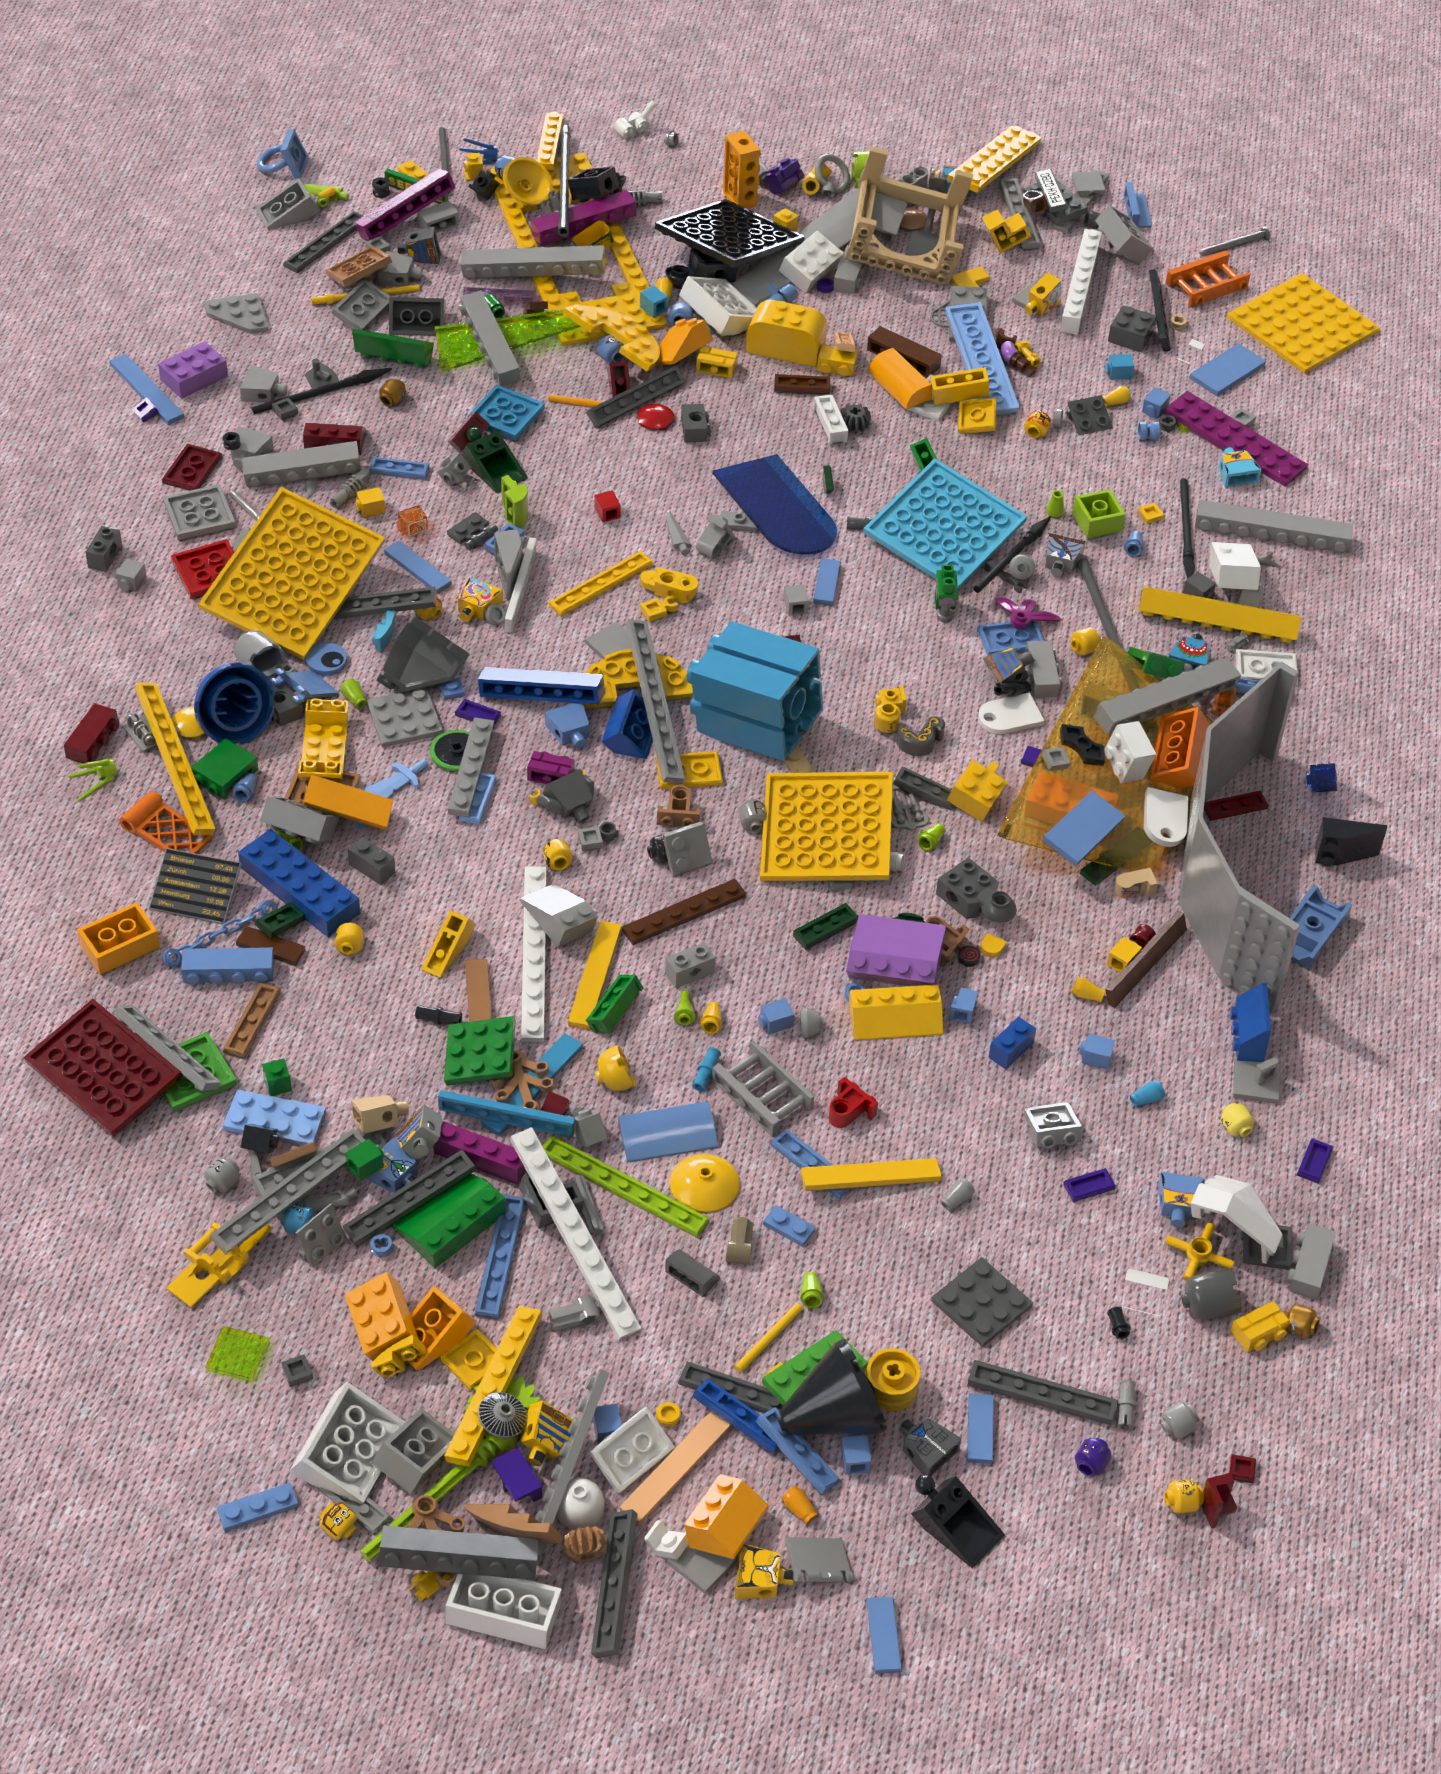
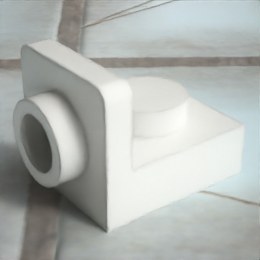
[645,1520,688,1560]

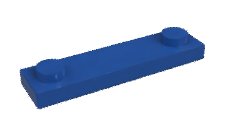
[692,1378,778,1454]

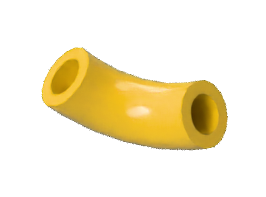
[802,163,832,195]

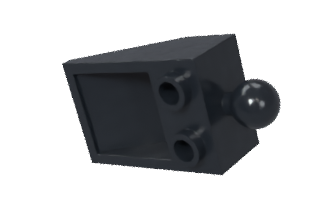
[911,1475,1005,1568]

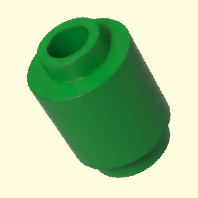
[484,294,505,320]

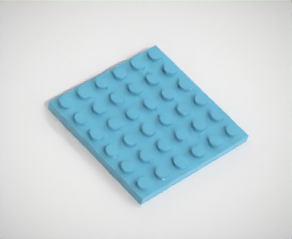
[863,458,1027,590]

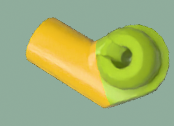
[317,186,337,208]

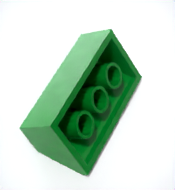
[352,329,434,368]

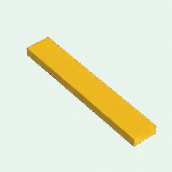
[548,551,653,617]
[568,920,622,1030]
[800,1158,942,1191]

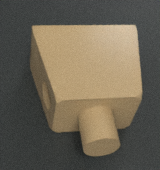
[351,1095,409,1134]

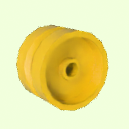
[866,1348,921,1412]

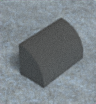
[665,1249,720,1297]

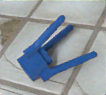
[459,138,498,164]

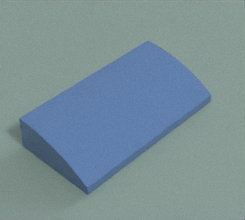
[618,1101,718,1163]

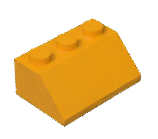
[684,1474,769,1559]

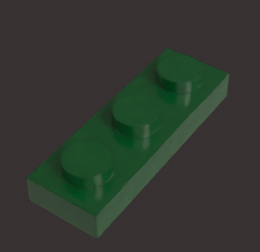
[793,903,859,950]

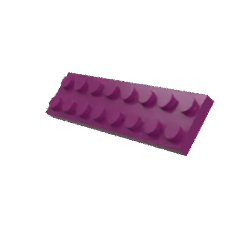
[1164,391,1308,487]

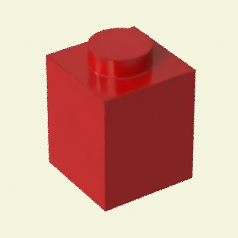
[594,490,621,523]

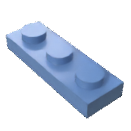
[217,1482,298,1532]

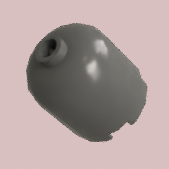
[1181,1267,1242,1320]

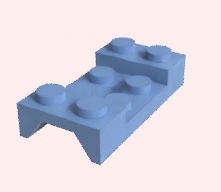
[1289,885,1352,969]

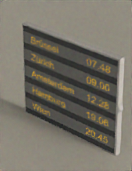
[148,848,242,924]

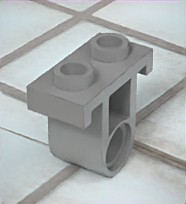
[696,513,736,559]

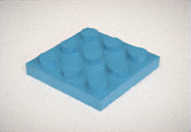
[467,384,545,441]

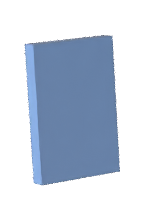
[977,621,1044,656]

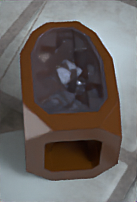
[1023,190,1048,215]

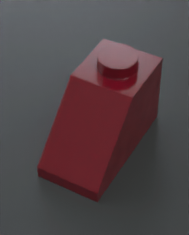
[607,362,630,397]

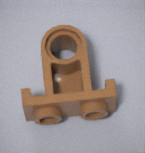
[657,785,700,827]
[925,916,970,966]

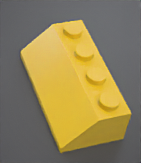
[848,984,943,1041]

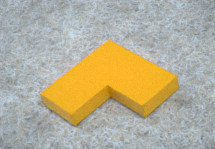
[950,266,990,288]

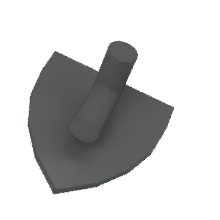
[304,359,340,390]

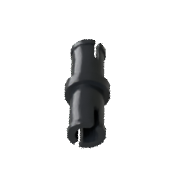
[994,681,1031,697]
[415,1005,462,1025]

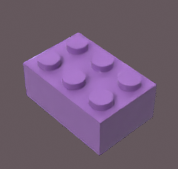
[158,341,228,399]

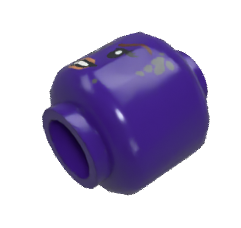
[1075,1438,1112,1476]

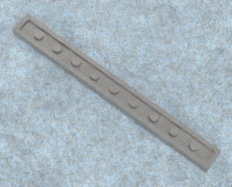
[626,619,685,784]

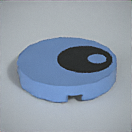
[306,643,347,676]

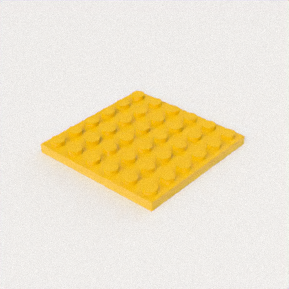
[1226,273,1380,374]
[760,772,893,881]

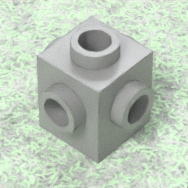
[437,453,472,486]

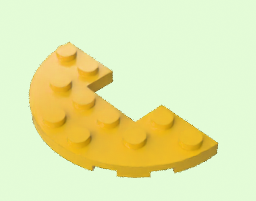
[563,304,660,372]
[583,649,693,709]

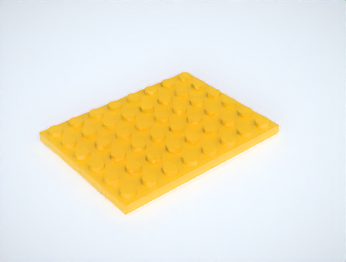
[198,487,385,661]

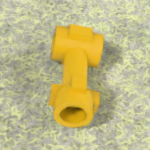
[1014,340,1041,368]

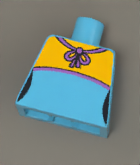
[1219,447,1261,487]

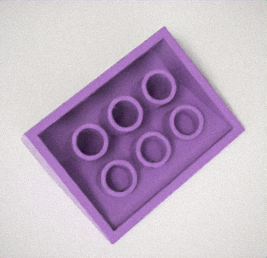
[846,914,946,986]

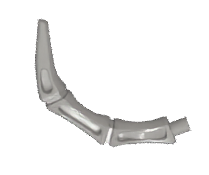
[251,1150,358,1212]

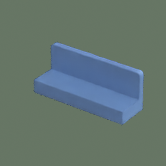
[1124,182,1152,227]

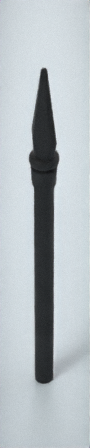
[251,368,392,414]
[1180,478,1195,579]
[973,516,1051,593]

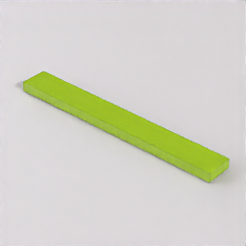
[542,1135,710,1238]

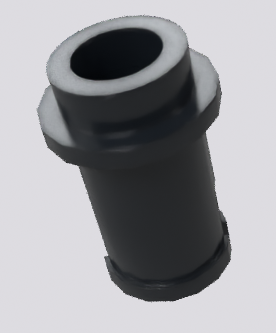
[1107,1307,1131,1339]

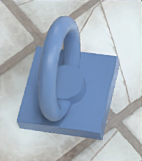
[257,129,309,178]

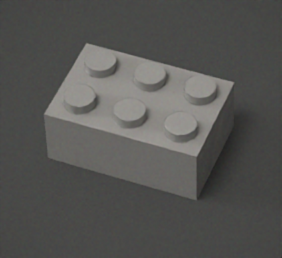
[1095,205,1153,264]
[260,796,340,844]

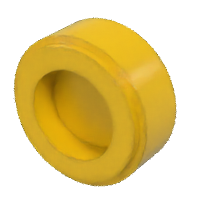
[656,1402,681,1427]

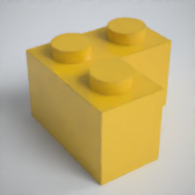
[982,209,1031,253]

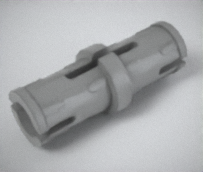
[1117,1379,1136,1430]

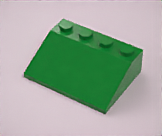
[390,1173,507,1268]

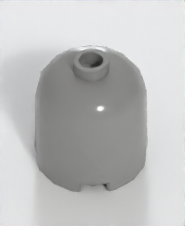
[234,630,285,672]

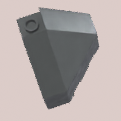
[376,615,470,694]

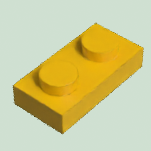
[397,160,429,180]

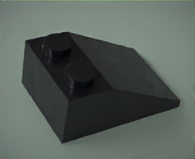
[1315,817,1387,866]

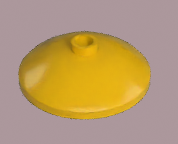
[503,157,553,206]
[670,1154,740,1213]

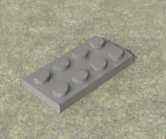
[949,286,987,342]

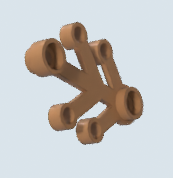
[491,1050,554,1110]
[408,1495,465,1587]

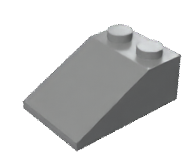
[256,178,321,230]
[494,529,525,601]
[519,884,598,947]
[372,1408,455,1494]

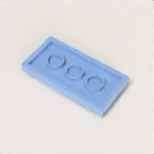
[223,1090,326,1146]

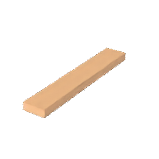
[620,1411,732,1525]

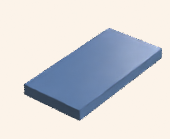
[1189,343,1266,396]
[1042,790,1125,866]

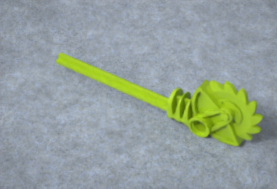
[360,1376,540,1562]

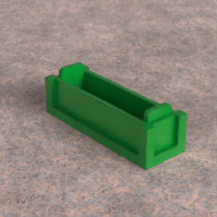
[586,975,644,1034]

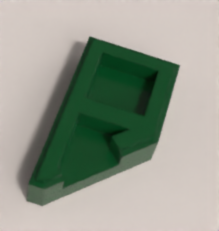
[822,465,834,493]

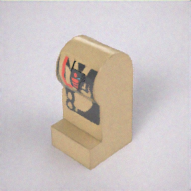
[1114,868,1158,898]

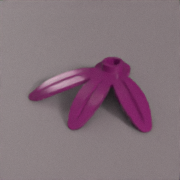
[995,597,1061,629]

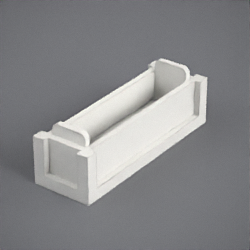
[813,395,848,445]

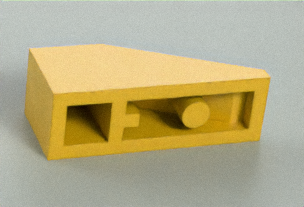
[421,910,476,978]

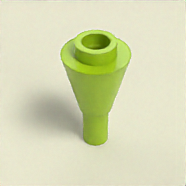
[674,990,696,1026]

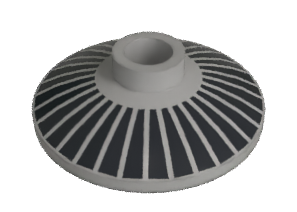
[478,1392,527,1438]

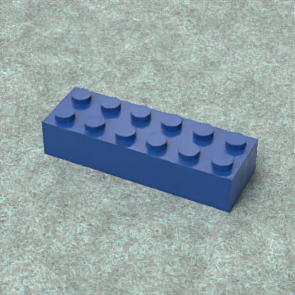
[238,829,360,937]

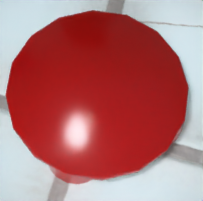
[637,404,674,430]

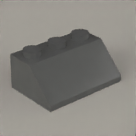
[389,297,446,336]

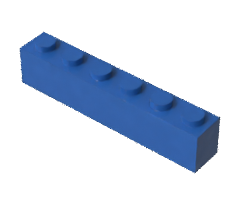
[478,667,605,705]

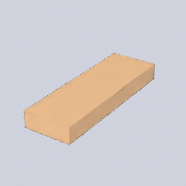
[833,332,855,352]

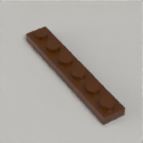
[622,879,746,945]

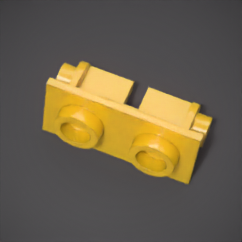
[408,1570,451,1601]

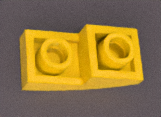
[371,1335,426,1377]

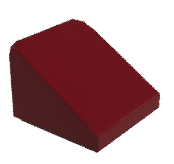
[540,1091,569,1116]

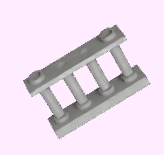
[712,1040,814,1137]

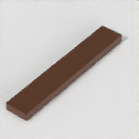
[1105,911,1187,1008]

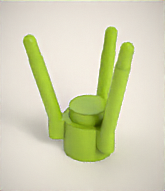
[68,759,117,801]

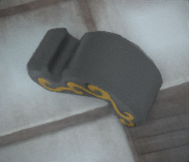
[897,716,945,756]

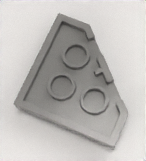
[204,293,269,334]

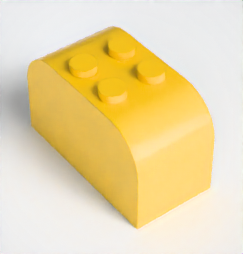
[746,300,827,367]

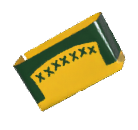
[571,221,615,250]

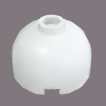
[556,1478,605,1529]

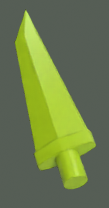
[304,184,349,202]

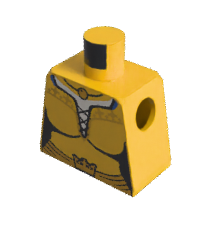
[735,1544,794,1599]

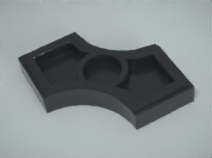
[1060,724,1105,767]

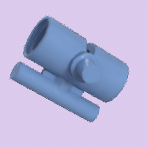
[767,283,798,303]

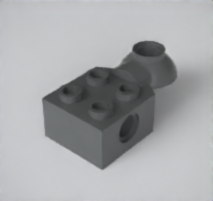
[936,857,1017,923]

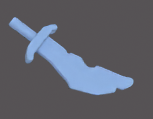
[355,759,429,830]

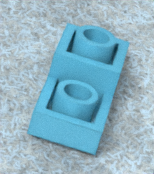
[372,610,396,652]

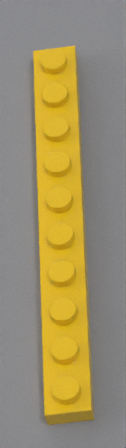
[135,682,215,835]

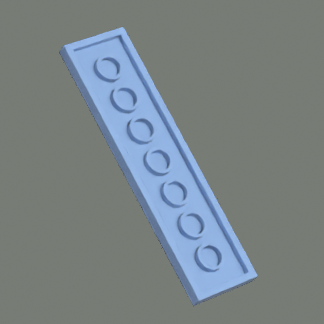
[945,302,1019,415]

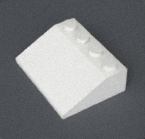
[679,276,757,336]
[290,1382,405,1504]

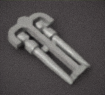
[892,786,928,830]

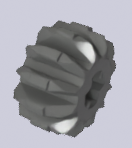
[840,403,871,434]

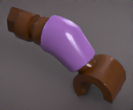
[996,328,1037,377]

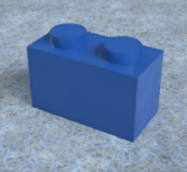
[988,1016,1036,1070]

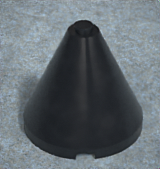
[776,1339,887,1434]

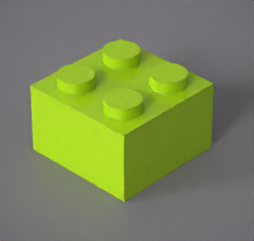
[1072,489,1126,539]

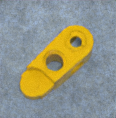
[640,567,698,603]

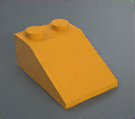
[656,318,713,365]
[407,1286,477,1371]

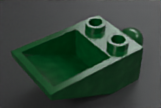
[461,427,528,493]

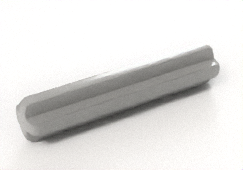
[571,1174,604,1235]

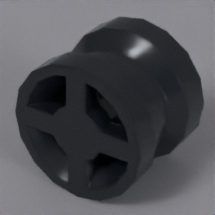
[372,177,390,198]

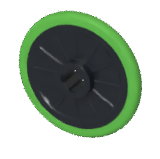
[430,730,470,771]

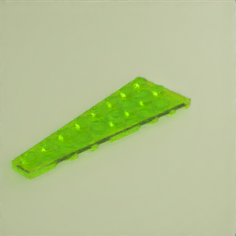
[435,310,581,371]

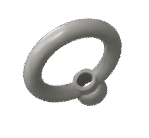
[815,154,850,198]

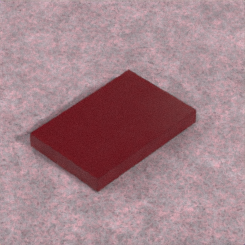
[162,443,222,491]

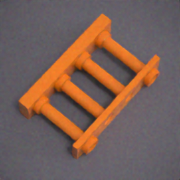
[1165,250,1251,307]

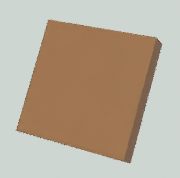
[269,1142,317,1168]

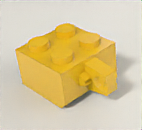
[947,759,1008,821]

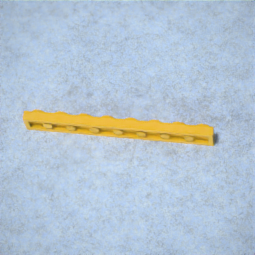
[444,1306,543,1467]

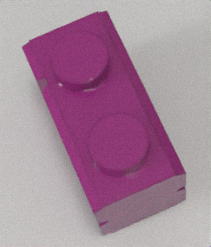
[527,751,575,784]

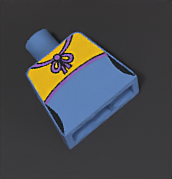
[1158,1172,1205,1228]

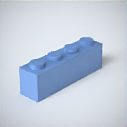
[181,947,274,984]

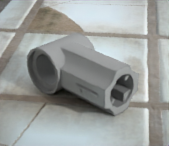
[549,1295,600,1332]

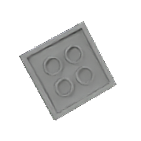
[163,484,236,540]
[366,687,443,748]

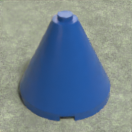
[194,662,275,744]

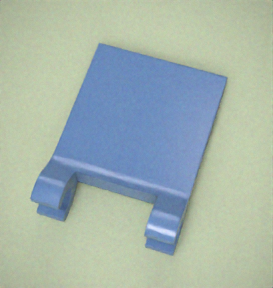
[271,668,339,704]

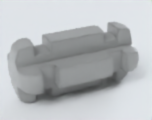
[1226,633,1249,652]

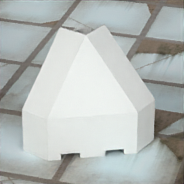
[1191,1175,1283,1264]

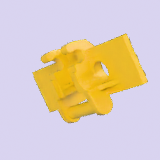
[167,1222,272,1308]

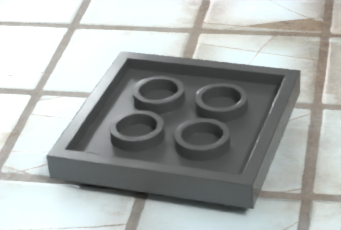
[931,1257,1033,1347]

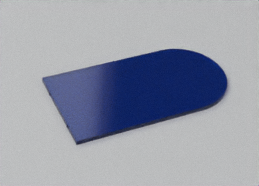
[712,454,837,555]

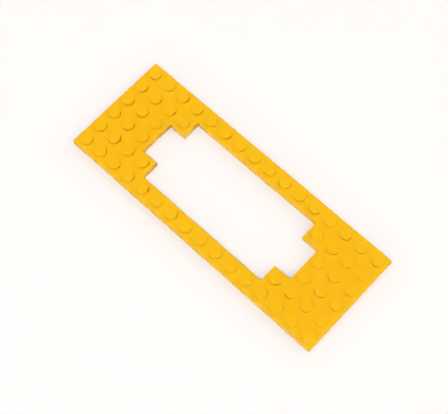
[485,153,667,346]

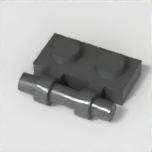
[447,512,498,550]

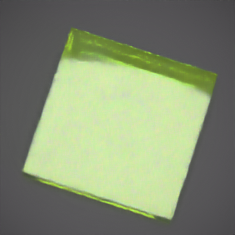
[205,1326,270,1382]

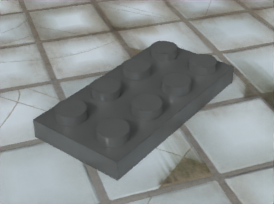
[1024,179,1088,225]

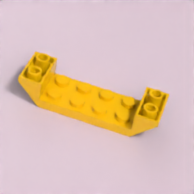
[298,699,348,782]

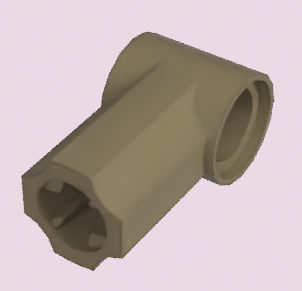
[726,1217,754,1265]

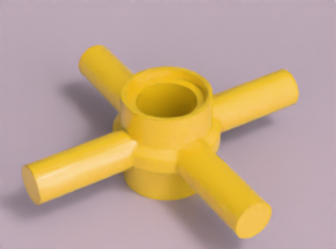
[1164,1223,1235,1282]

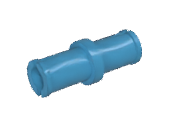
[692,1047,721,1092]

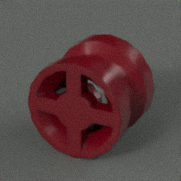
[1129,924,1156,949]

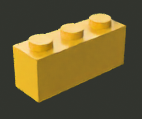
[930,367,989,405]

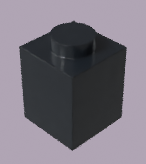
[240,1124,279,1153]

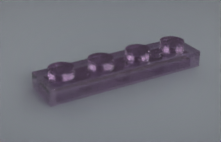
[463,287,537,301]

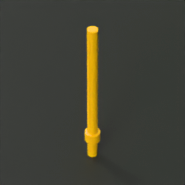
[311,284,420,305]

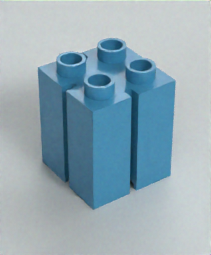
[687,621,823,762]

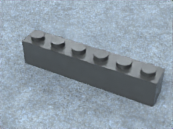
[379,1525,539,1580]

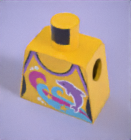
[1024,272,1061,316]
[458,577,503,622]

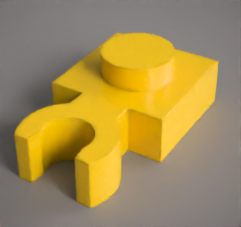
[640,596,678,622]

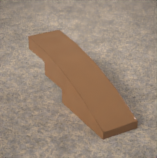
[464,1504,561,1544]

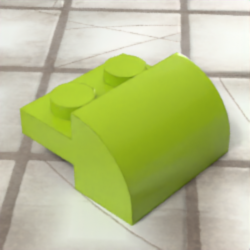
[501,475,528,528]

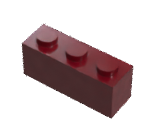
[64,703,120,764]

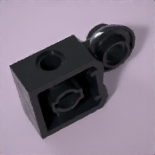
[567,166,626,202]
[665,248,738,289]

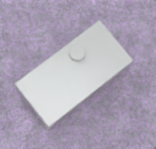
[1209,542,1261,590]
[445,1574,562,1649]

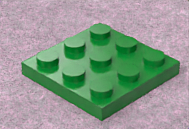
[444,1016,516,1085]

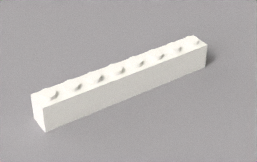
[1060,229,1102,335]

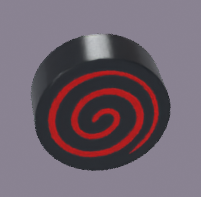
[958,945,980,967]

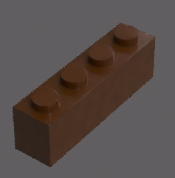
[867,326,942,378]

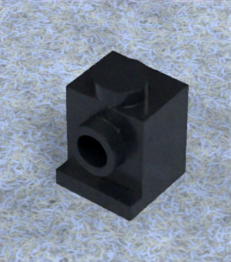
[468,170,500,200]

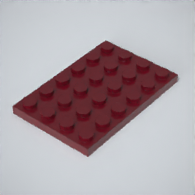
[24,998,183,1137]

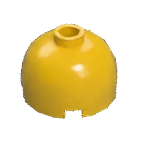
[595,1045,636,1091]

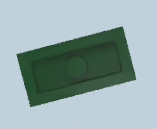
[256,902,305,938]

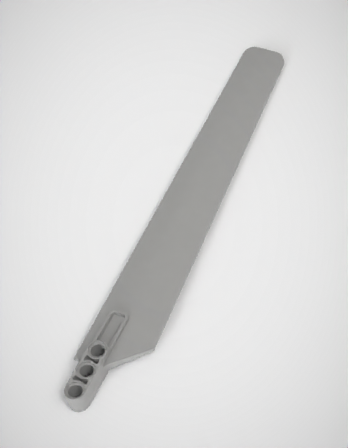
[692,167,928,334]

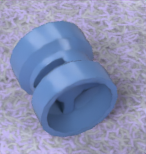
[1138,422,1160,441]

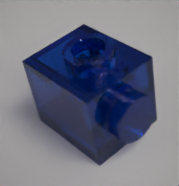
[1306,763,1338,792]

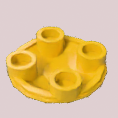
[172,707,205,740]

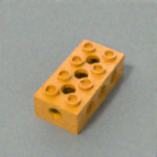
[723,130,761,209]

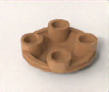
[899,208,927,232]

